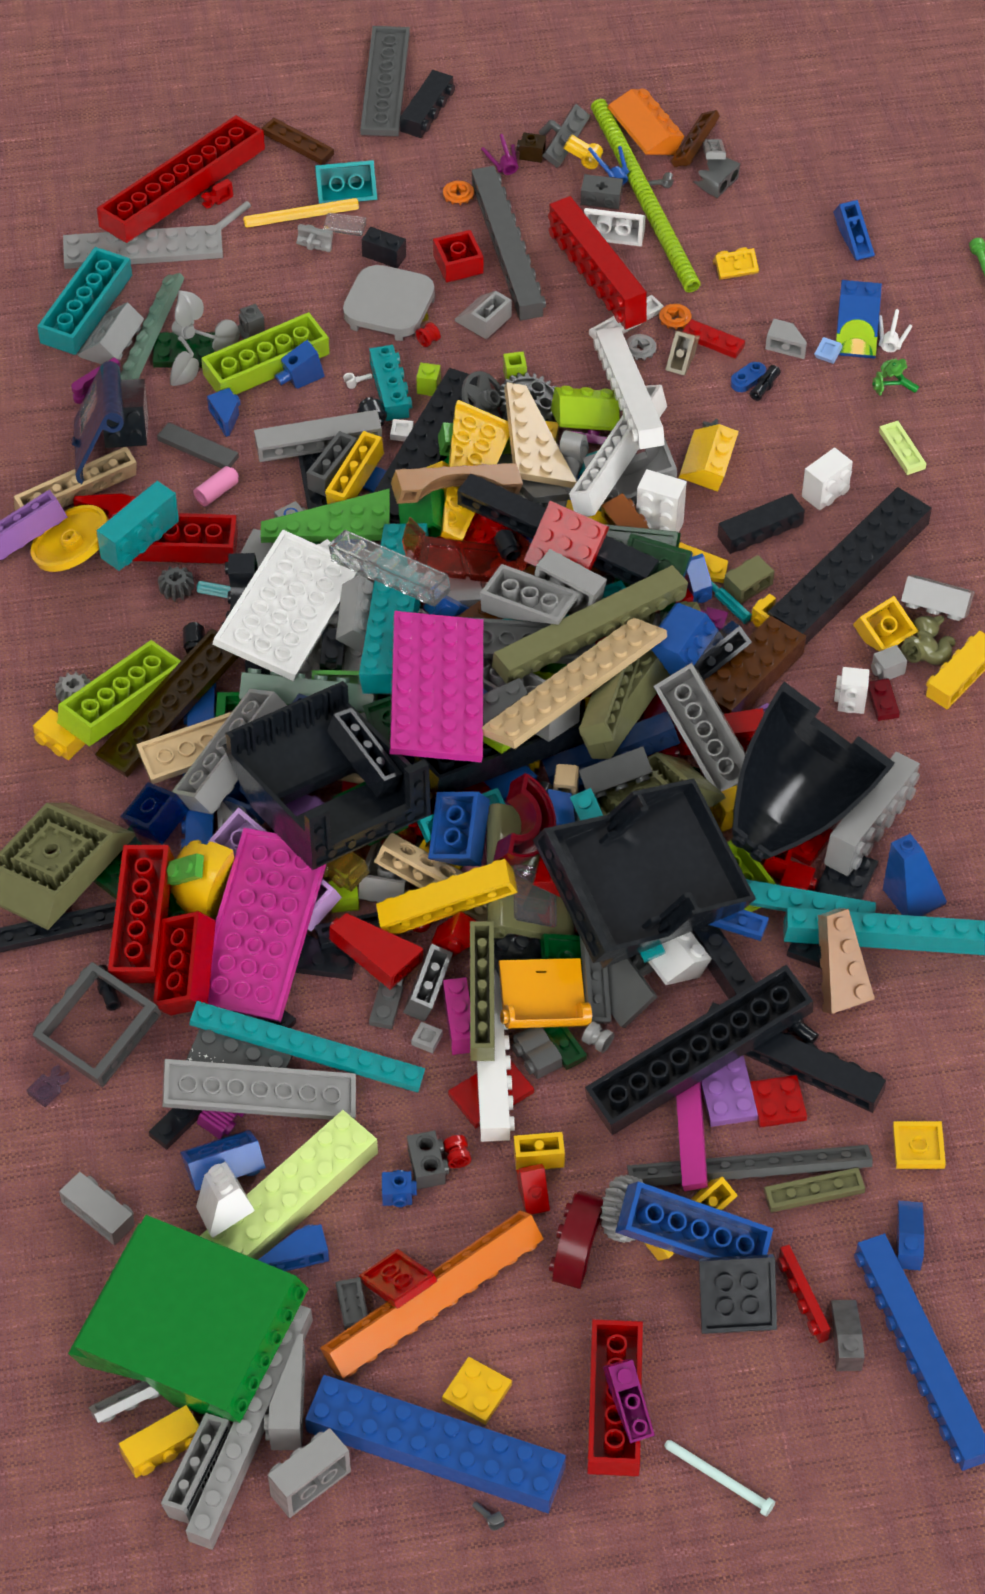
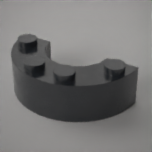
[222,553,258,625]

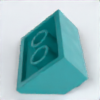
[315,160,377,204]

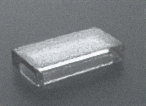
[324,213,366,236]

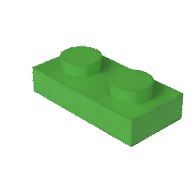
[167,853,204,886]

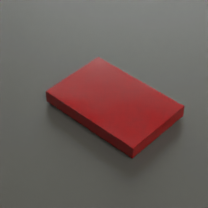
[448,1061,534,1129]
[358,1249,438,1309]

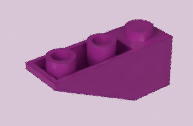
[603,1359,655,1443]

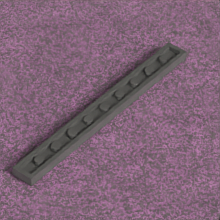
[627,1145,873,1186]

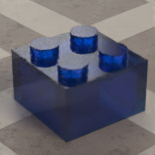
[120,782,190,844]

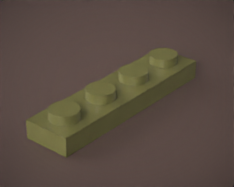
[764,1168,866,1213]

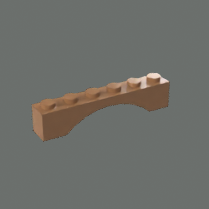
[391,463,523,504]

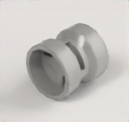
[582,1021,615,1053]

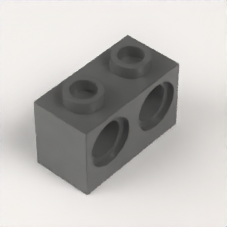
[407,1130,449,1189]

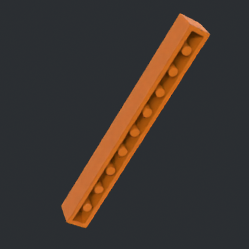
[320,1210,544,1378]

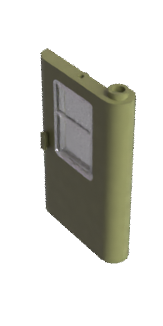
[486,803,575,939]

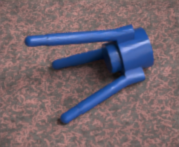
[588,146,630,185]

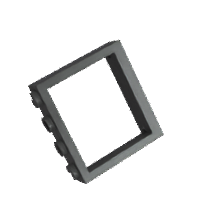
[32,962,162,1088]

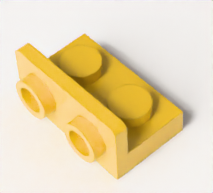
[713,247,759,280]

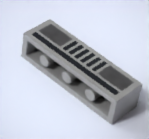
[161,1413,232,1524]

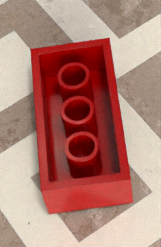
[153,911,216,1016]

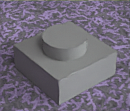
[411,1022,443,1053]

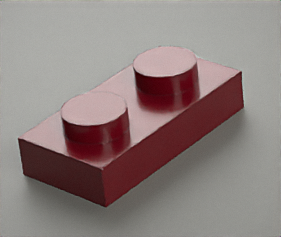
[868,678,900,721]

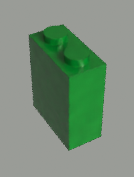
[399,488,445,541]

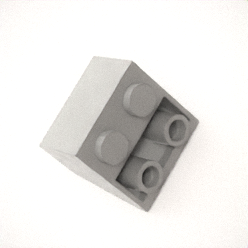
[455,291,512,339]

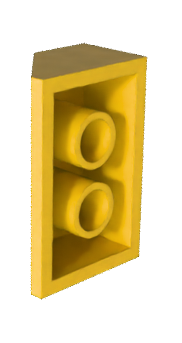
[678,424,739,492]

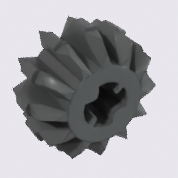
[158,565,195,602]

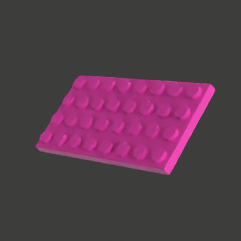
[390,611,483,762]
[208,828,326,1023]

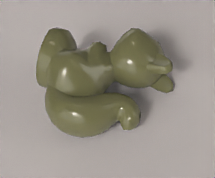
[901,616,955,666]

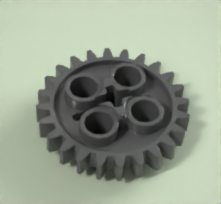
[499,372,557,422]

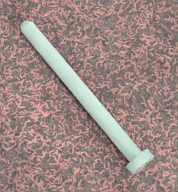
[664,1440,775,1517]

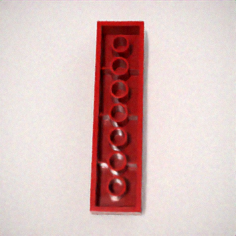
[548,196,647,330]

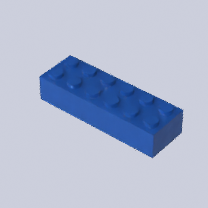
[615,1181,773,1261]

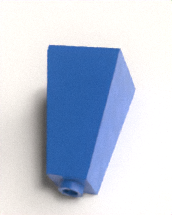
[883,833,947,916]

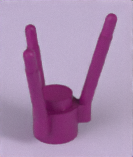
[481,134,519,175]

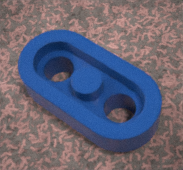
[731,362,766,392]

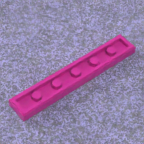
[676,1082,708,1191]

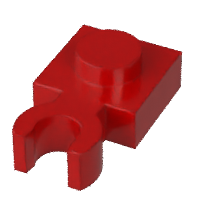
[201,178,233,209]

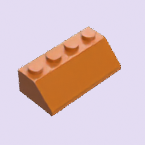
[607,88,684,155]

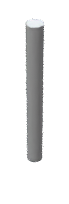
[216,201,251,230]

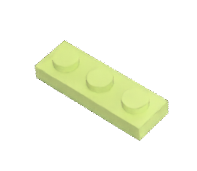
[879,421,926,475]

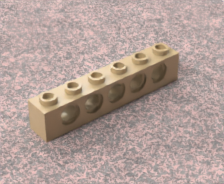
[14,447,137,511]
[374,833,487,921]

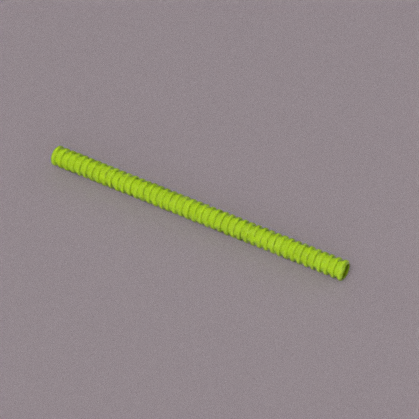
[591,99,701,293]

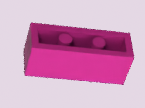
[443,977,470,1055]

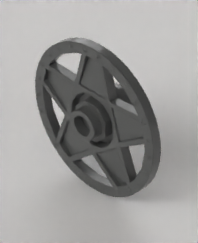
[462,371,507,421]

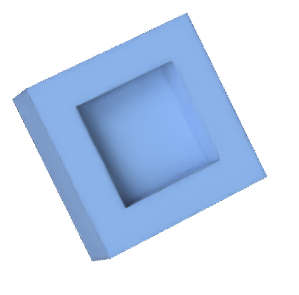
[814,337,843,364]

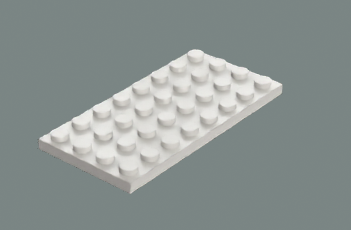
[213,530,361,681]

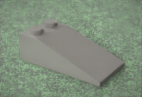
[480,564,580,625]
[358,835,423,902]
[264,1334,306,1450]

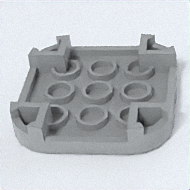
[343,265,435,341]

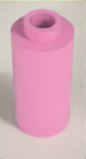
[193,466,239,507]

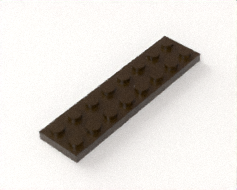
[95,628,239,778]

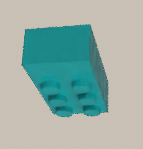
[96,481,179,571]

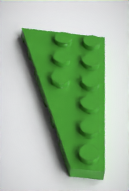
[260,489,390,543]

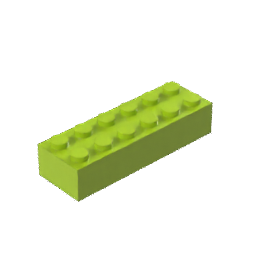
[201,312,330,394]
[57,640,181,746]

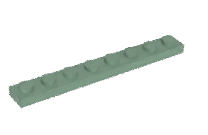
[121,273,184,380]

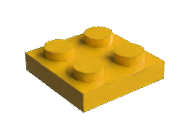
[892,1121,946,1169]
[442,1357,512,1425]

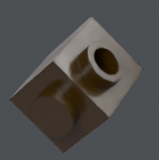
[516,132,546,163]

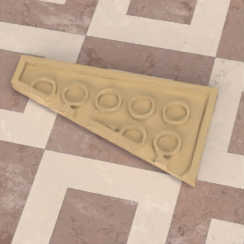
[504,382,577,488]

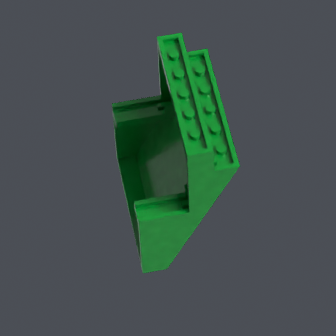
[68,1215,309,1423]

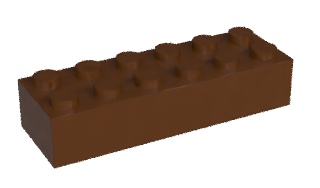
[704,615,806,714]

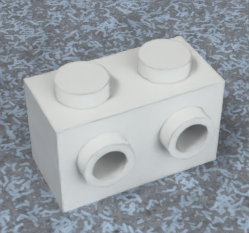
[834,667,869,714]

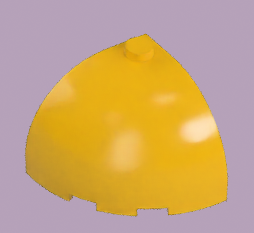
[170,840,234,920]

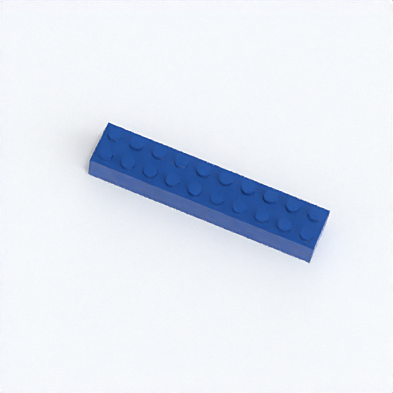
[305,1375,566,1514]

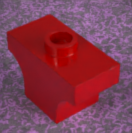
[516,1164,550,1215]

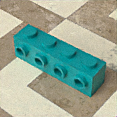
[369,345,413,421]

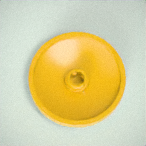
[31,505,109,572]

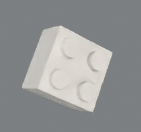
[802,447,853,511]

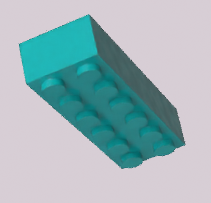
[37,247,132,355]

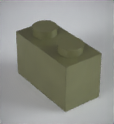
[724,555,774,604]

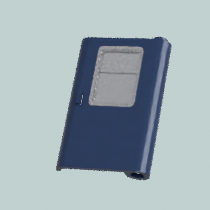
[72,361,124,485]

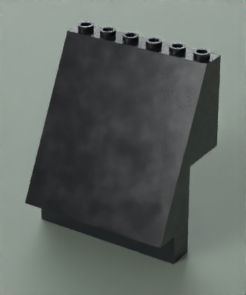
[533,778,756,968]

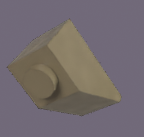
[665,331,700,376]

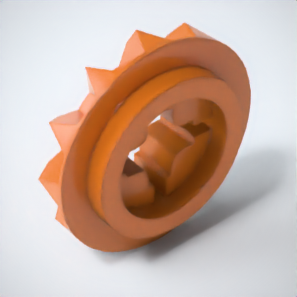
[443,180,474,206]
[659,304,691,330]

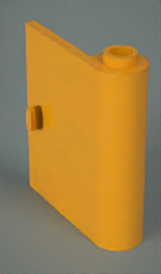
[498,958,592,1029]

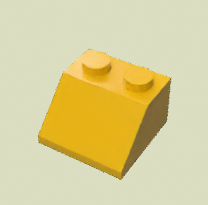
[853,596,918,651]

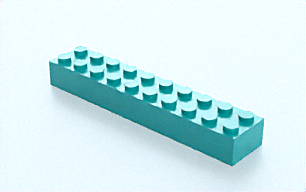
[359,523,430,694]

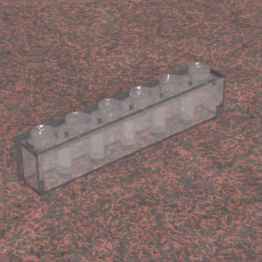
[328,530,451,607]

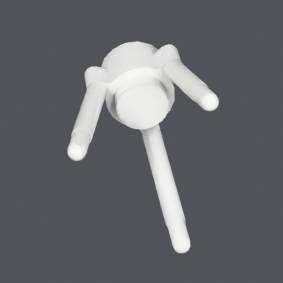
[879,309,912,352]

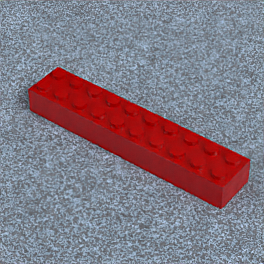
[97,115,265,243]

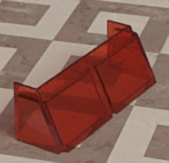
[402,517,532,582]

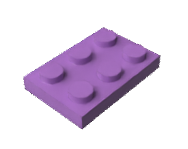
[700,1055,758,1127]

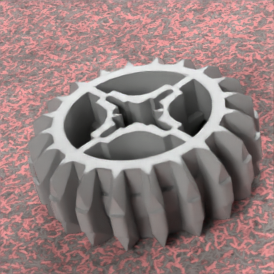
[600,1175,643,1243]

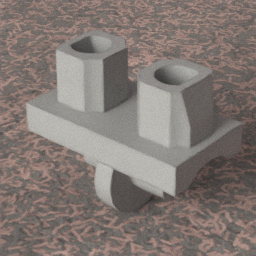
[296,224,333,252]

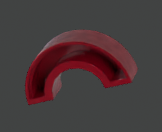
[493,773,556,866]
[549,1191,603,1289]

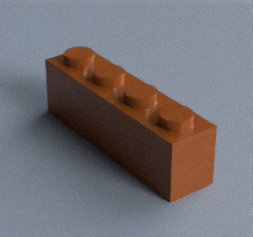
[601,493,650,529]

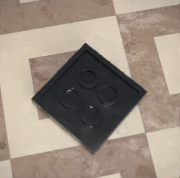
[698,1254,777,1334]

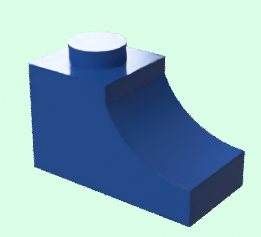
[424,589,470,617]

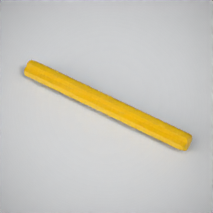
[243,198,359,228]

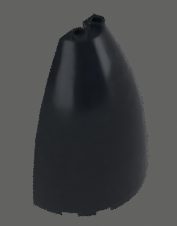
[731,682,895,862]

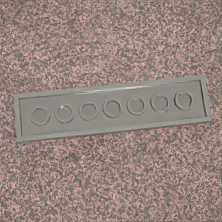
[63,224,223,269]
[162,1059,356,1120]

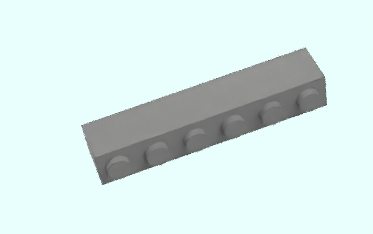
[254,410,382,462]

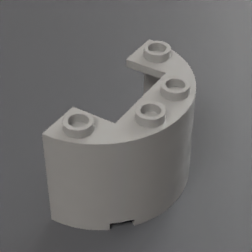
[582,437,677,510]

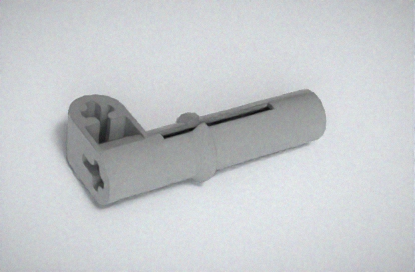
[544,430,589,508]

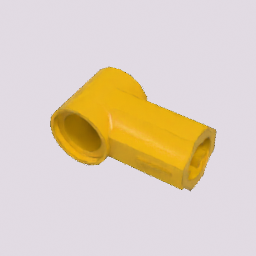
[563,134,603,169]

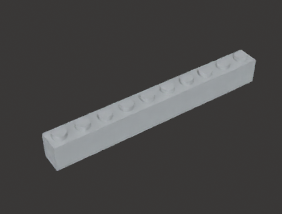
[186,1305,313,1550]

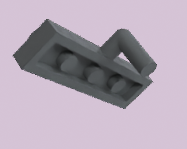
[539,104,591,168]

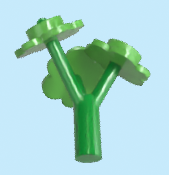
[872,358,919,396]

